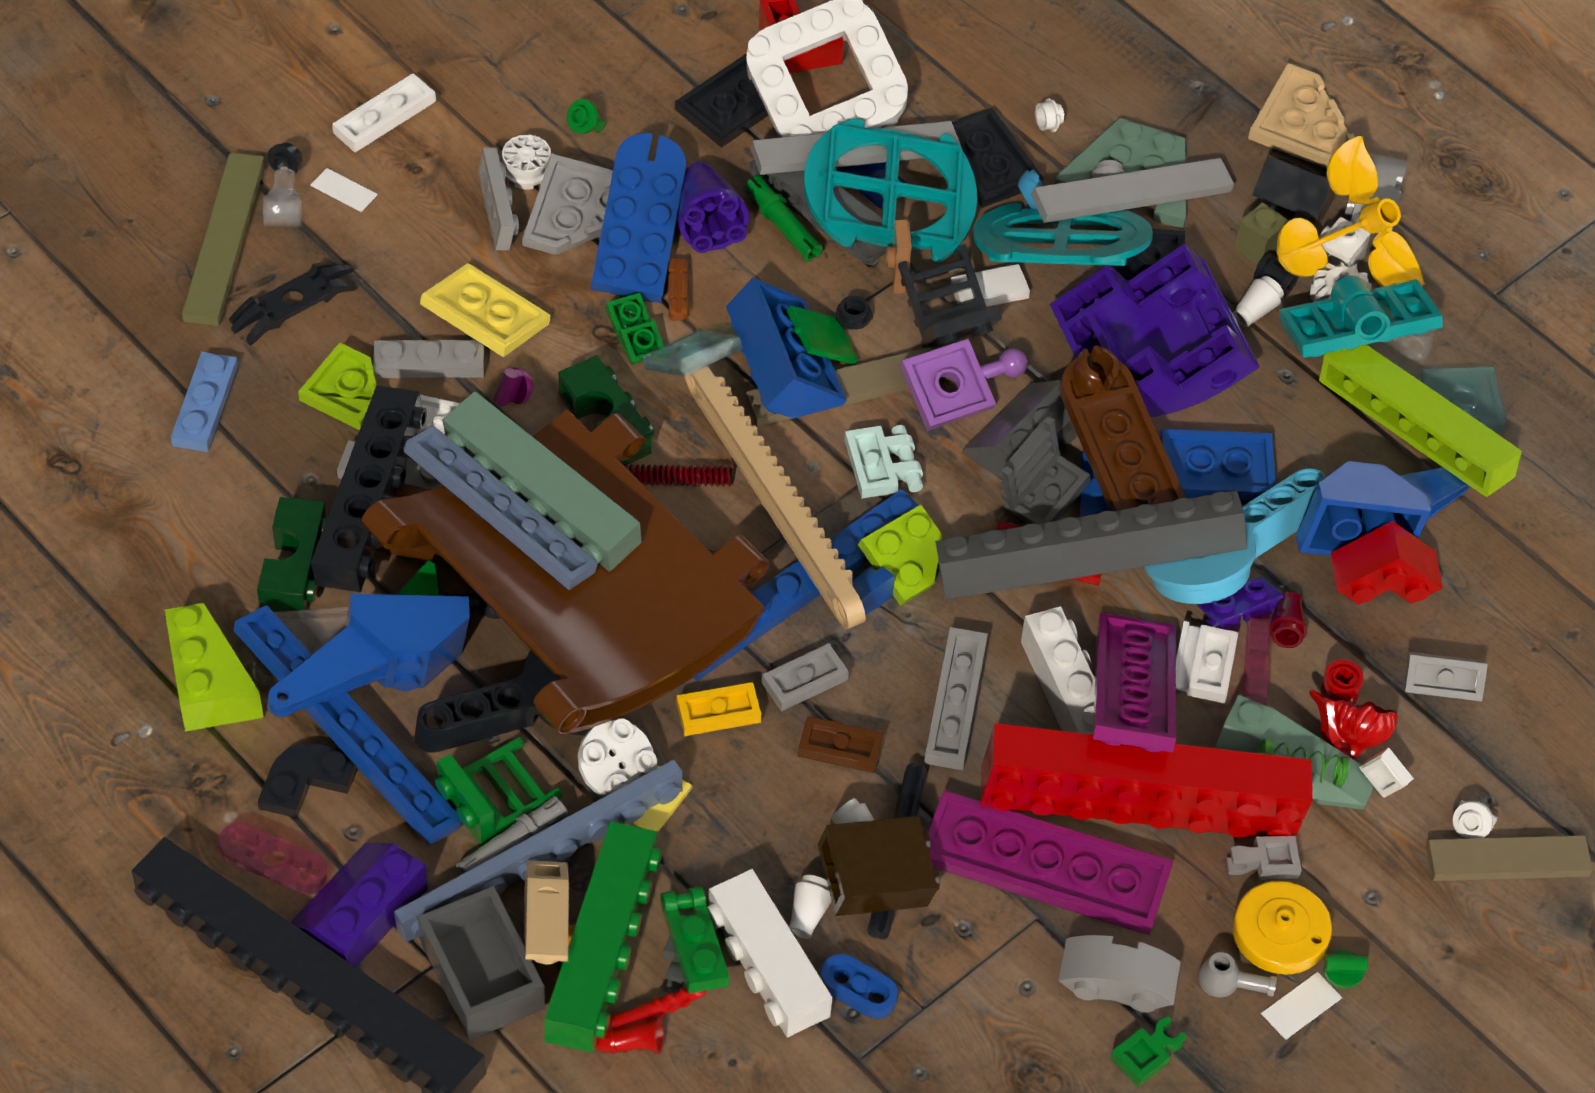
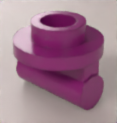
[493,367,533,406]

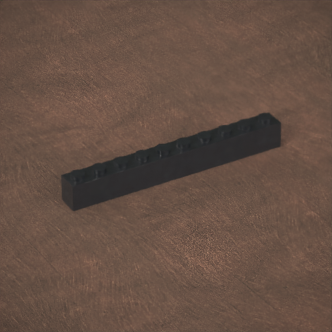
[131,837,486,1093]

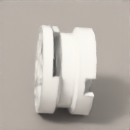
[502,135,551,190]

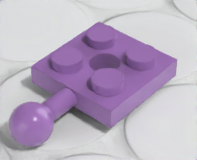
[899,339,1028,431]

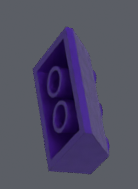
[290,843,428,967]

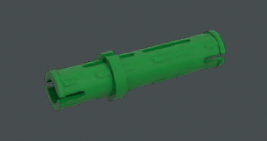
[744,175,823,262]

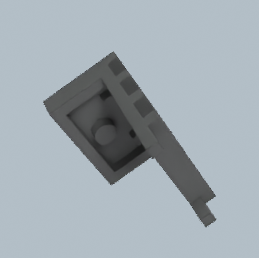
[997,416,1091,524]

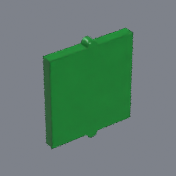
[786,306,858,365]

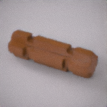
[668,258,688,321]

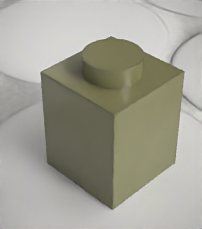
[1234,202,1288,266]

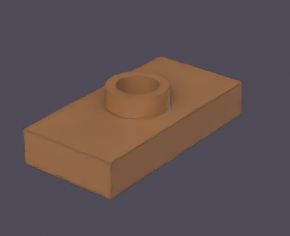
[886,220,912,294]

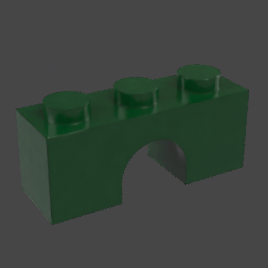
[558,355,654,465]
[257,497,328,617]

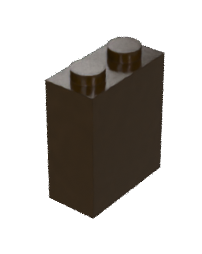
[818,816,940,916]

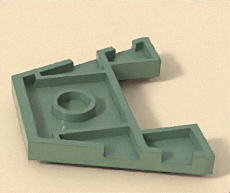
[1055,118,1186,229]

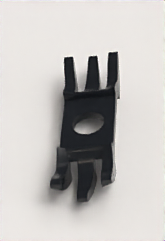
[229,262,357,346]

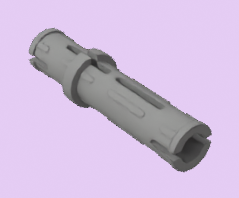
[456,796,568,875]

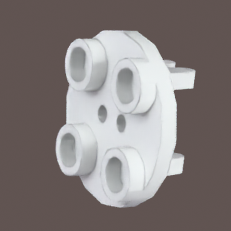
[577,719,657,797]

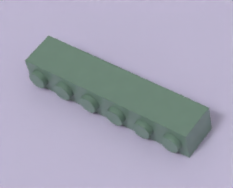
[442,391,642,572]

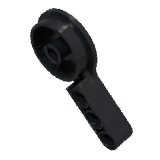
[414,650,625,753]

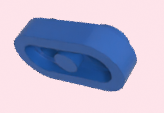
[821,954,898,1019]

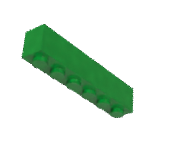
[544,821,662,1053]

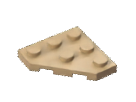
[1248,63,1355,169]

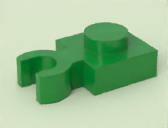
[1110,1017,1186,1088]

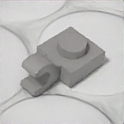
[1226,836,1302,880]

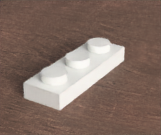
[332,73,436,152]

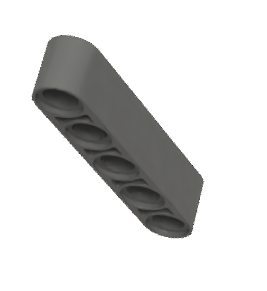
[749,160,886,265]

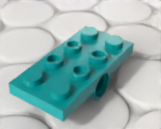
[1279,276,1443,358]

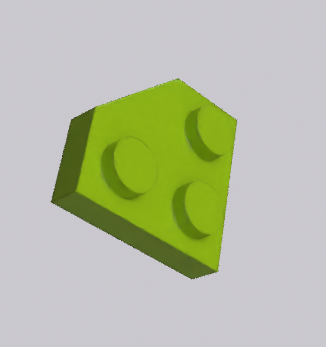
[298,342,377,430]
[858,504,942,606]

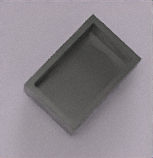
[418,886,545,1041]

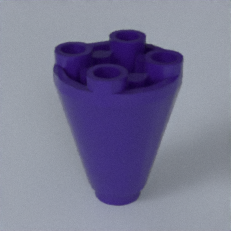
[678,162,749,253]

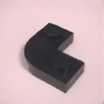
[258,743,358,818]

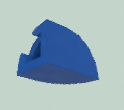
[852,566,895,616]

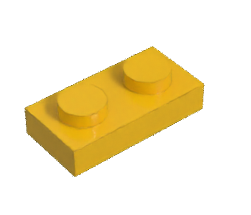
[676,682,762,736]

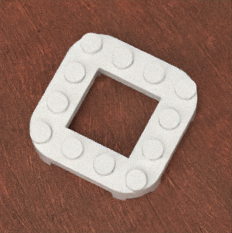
[747,0,908,138]

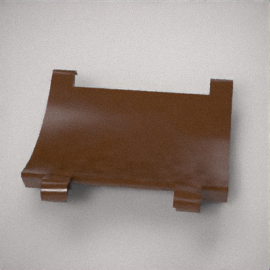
[361,409,769,735]

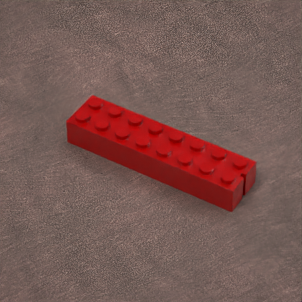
[980,723,1313,838]

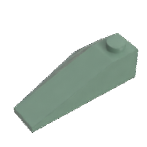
[1215,695,1374,810]

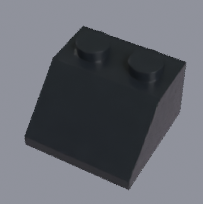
[1252,156,1337,223]

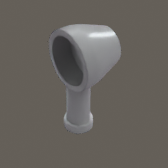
[1198,952,1277,998]

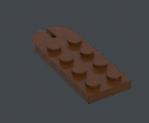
[1059,346,1186,511]

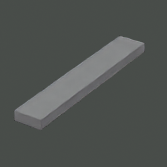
[751,121,961,175]
[1031,158,1235,223]

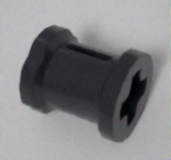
[1253,252,1299,297]

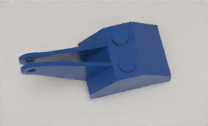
[1296,461,1469,556]
[268,594,469,717]

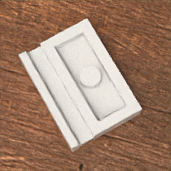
[1176,621,1239,703]

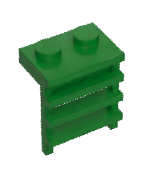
[435,737,563,846]

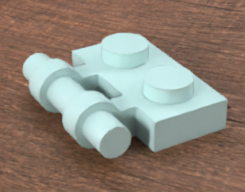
[844,425,923,499]

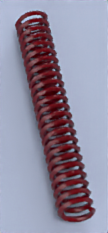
[624,464,734,487]

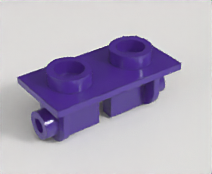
[1197,576,1283,630]

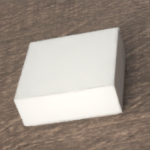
[1359,748,1414,798]

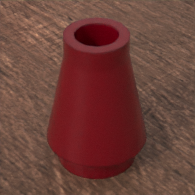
[1269,592,1307,648]

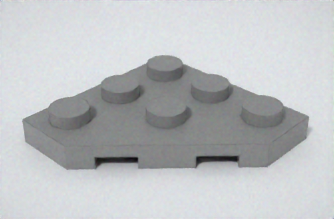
[522,154,613,255]

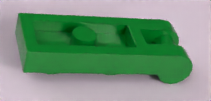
[660,886,730,994]

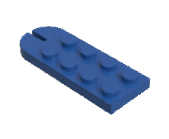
[590,133,686,303]

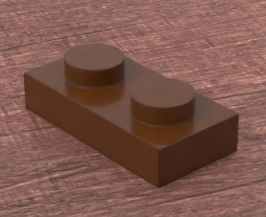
[798,716,884,773]

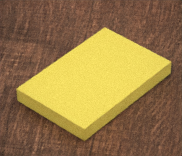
[420,263,551,357]

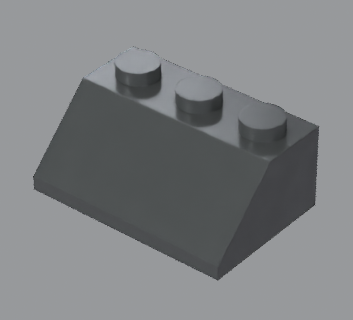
[962,380,1077,476]

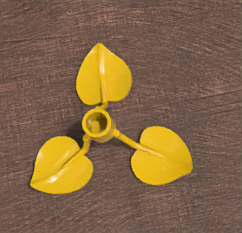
[1277,136,1425,287]

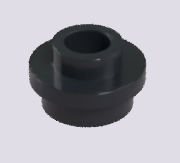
[267,142,302,177]
[835,296,872,330]

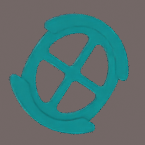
[803,118,977,263]
[974,203,1153,266]

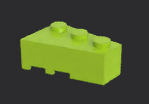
[165,603,264,732]

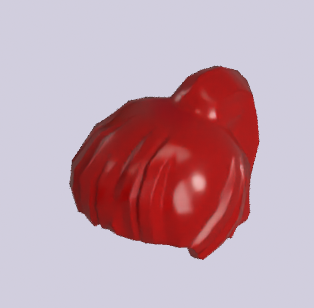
[1309,690,1398,759]

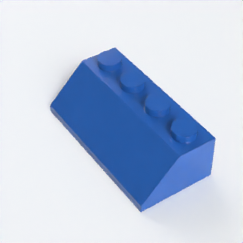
[726,278,847,419]

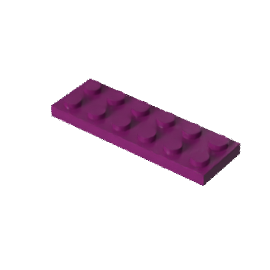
[1093,613,1176,752]
[928,790,1173,935]

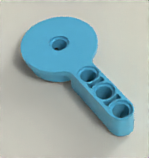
[1143,468,1325,604]

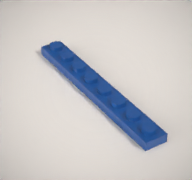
[693,489,919,681]
[233,605,461,846]

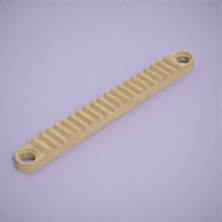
[683,359,866,630]

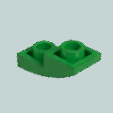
[605,293,666,365]

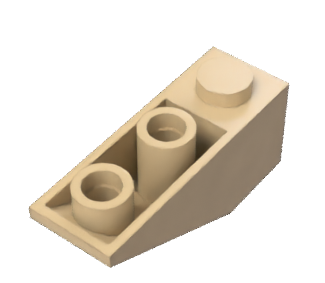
[523,860,569,964]

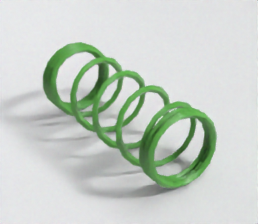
[1258,738,1350,788]

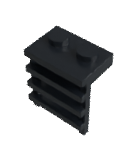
[898,244,1002,348]

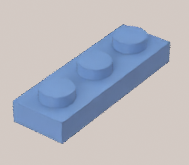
[171,352,238,452]

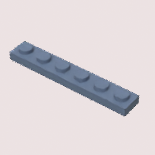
[404,425,598,590]

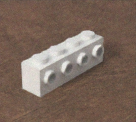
[1021,606,1095,734]
[707,869,832,1038]

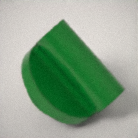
[567,99,606,134]
[1323,950,1368,989]

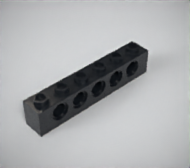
[311,385,427,593]

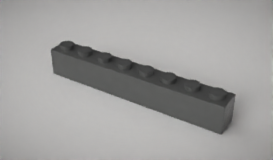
[935,490,1247,600]

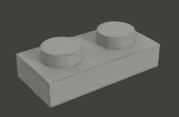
[762,643,849,711]
[1403,652,1488,701]

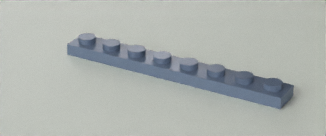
[394,759,682,943]

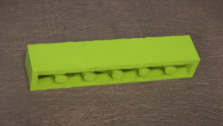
[1319,344,1522,498]

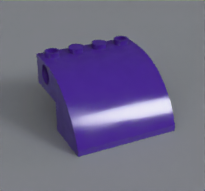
[1050,243,1260,417]

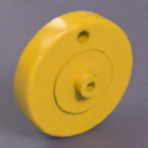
[1232,881,1332,974]

